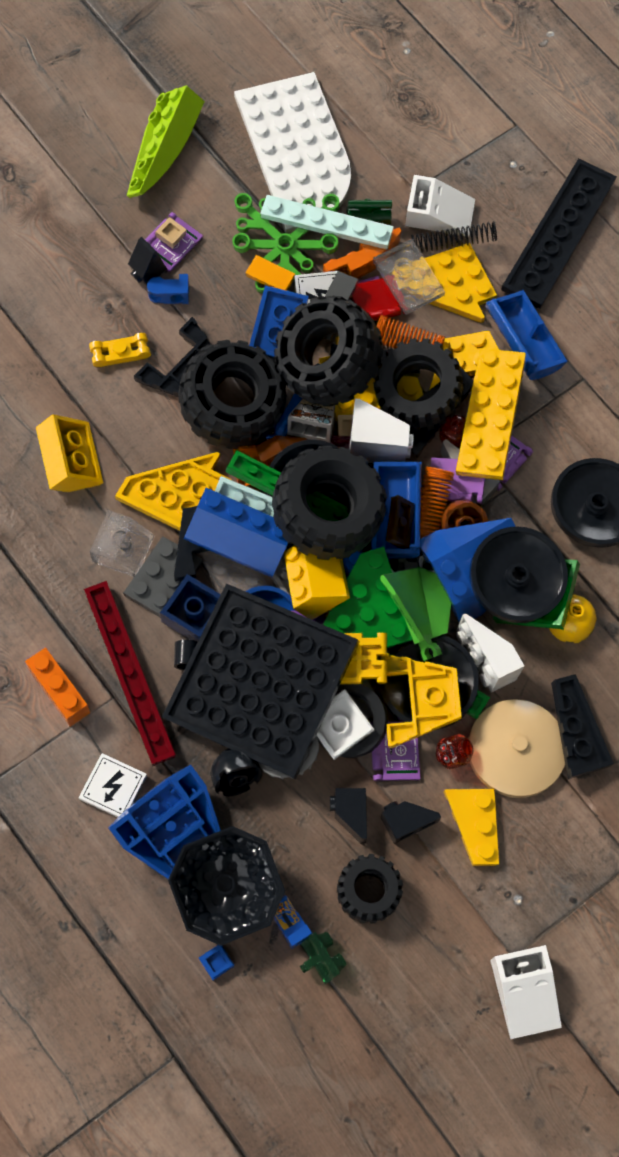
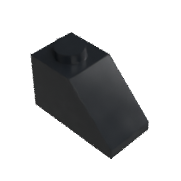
[128,237,167,286]
[330,788,367,843]
[380,801,441,844]

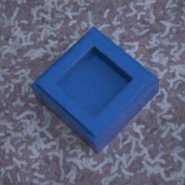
[199,945,235,981]

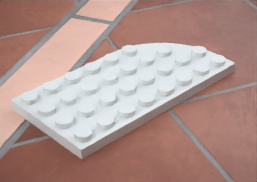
[234,72,351,233]

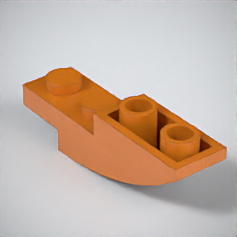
[323,227,401,279]

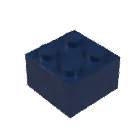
[160,574,221,642]

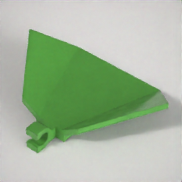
[380,567,451,661]

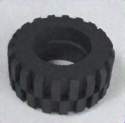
[373,338,464,432]

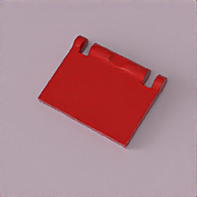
[351,276,410,321]

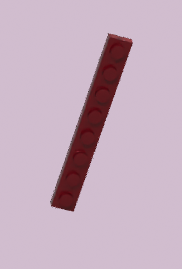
[84,581,176,767]

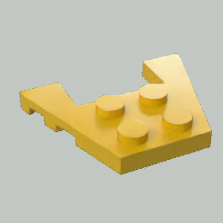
[430,330,499,389]
[381,653,461,748]

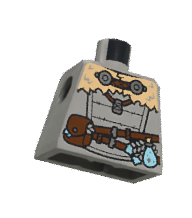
[287,399,335,443]

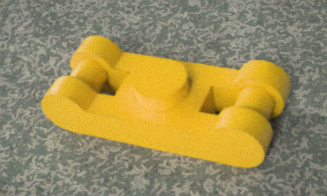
[89,333,151,367]

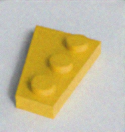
[443,789,499,866]

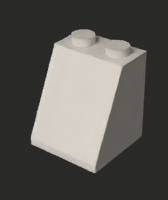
[349,398,414,464]

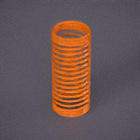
[376,315,445,349]
[420,466,455,539]

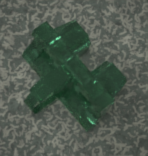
[300,932,347,984]

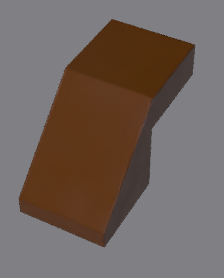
[255,436,307,466]

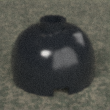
[210,749,262,797]

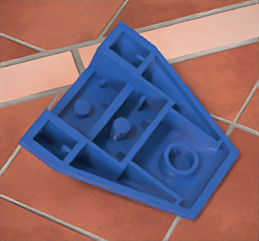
[420,518,516,623]
[108,765,221,879]

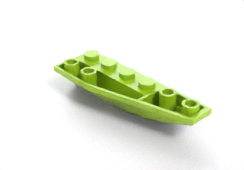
[127,85,205,198]

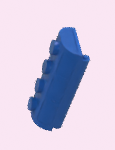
[485,290,567,380]
[371,462,422,559]

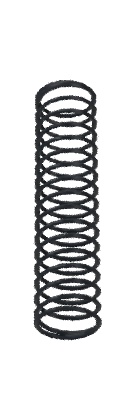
[411,221,497,254]

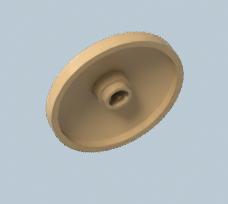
[467,699,565,798]

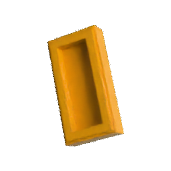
[245,255,295,291]

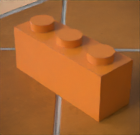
[25,647,90,727]

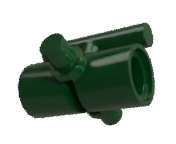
[346,198,392,226]

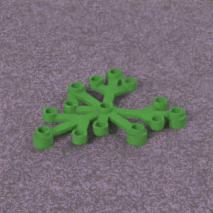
[232,193,340,293]

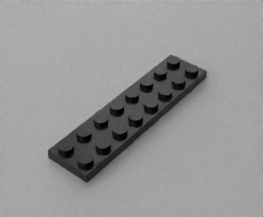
[501,158,617,309]

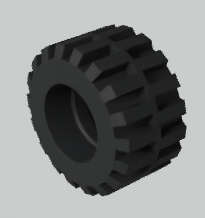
[337,854,403,924]

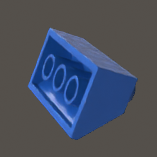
[184,488,288,578]

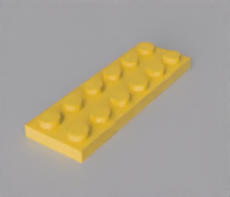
[456,348,526,480]

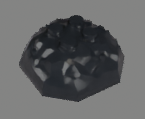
[168,826,285,946]

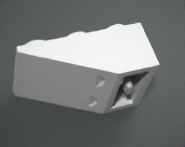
[405,175,475,237]
[456,614,524,693]
[490,945,562,1039]

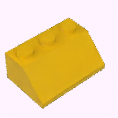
[36,414,103,492]
[284,545,350,620]

